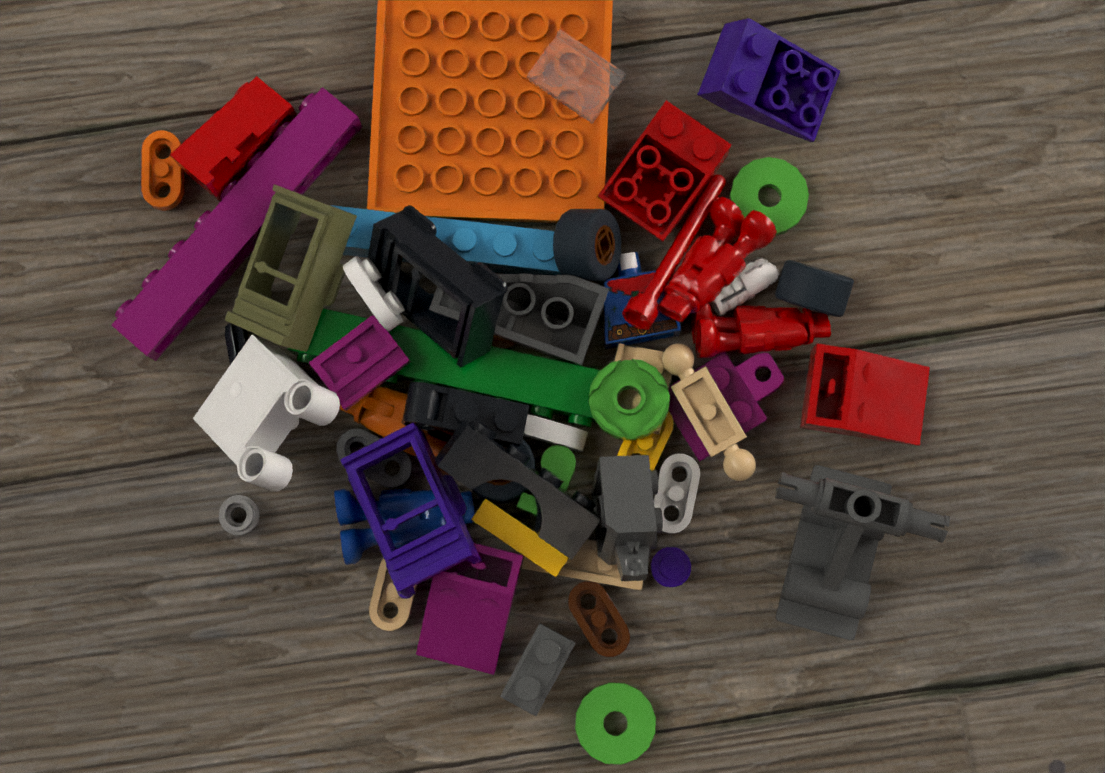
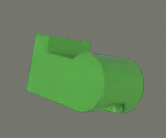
[517,445,576,516]

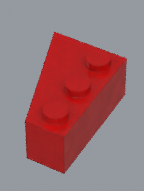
[170,76,297,202]

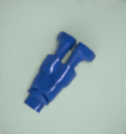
[334,488,475,565]

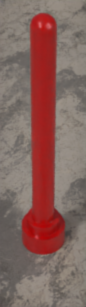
[622,174,726,330]

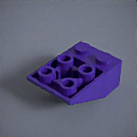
[697,18,840,142]

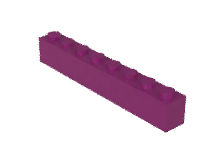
[111,87,362,361]

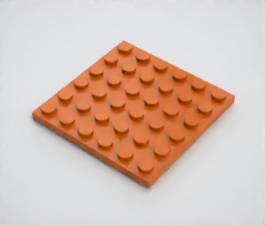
[367,0,613,223]

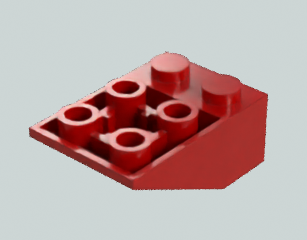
[597,100,732,242]
[800,343,930,446]

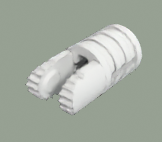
[710,257,779,317]

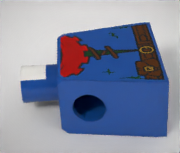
[603,252,681,350]

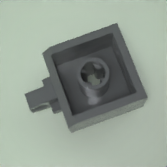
[591,455,663,582]

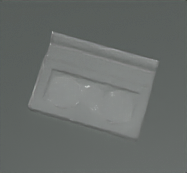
[527,29,626,124]

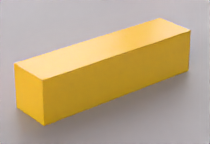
[471,498,569,577]

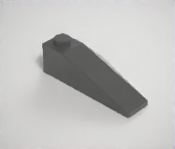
[429,274,609,366]

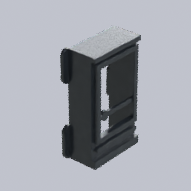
[368,205,508,368]

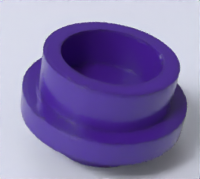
[651,547,691,587]

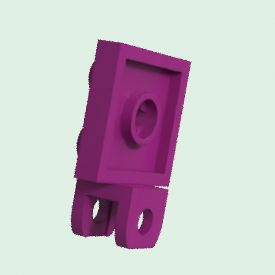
[669,352,784,462]

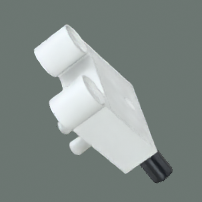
[193,323,340,491]

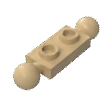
[662,343,756,481]

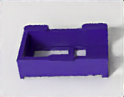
[340,423,482,599]

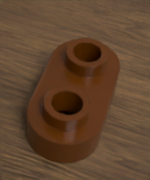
[568,581,630,657]

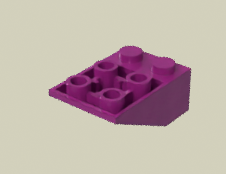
[416,543,524,675]

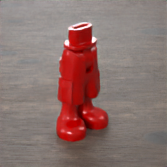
[658,197,777,322]
[691,303,831,358]

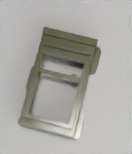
[225,184,357,352]

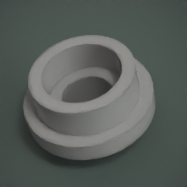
[219,495,260,535]

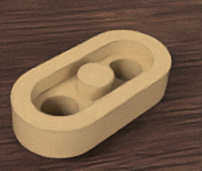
[369,558,418,631]

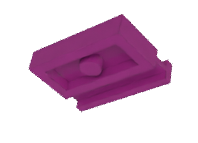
[309,315,411,411]

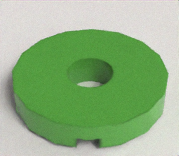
[730,157,809,235]
[589,359,670,441]
[575,682,656,765]

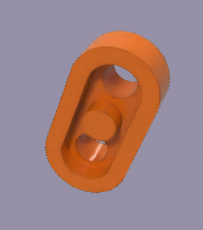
[141,130,184,211]

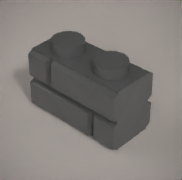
[500,623,576,716]

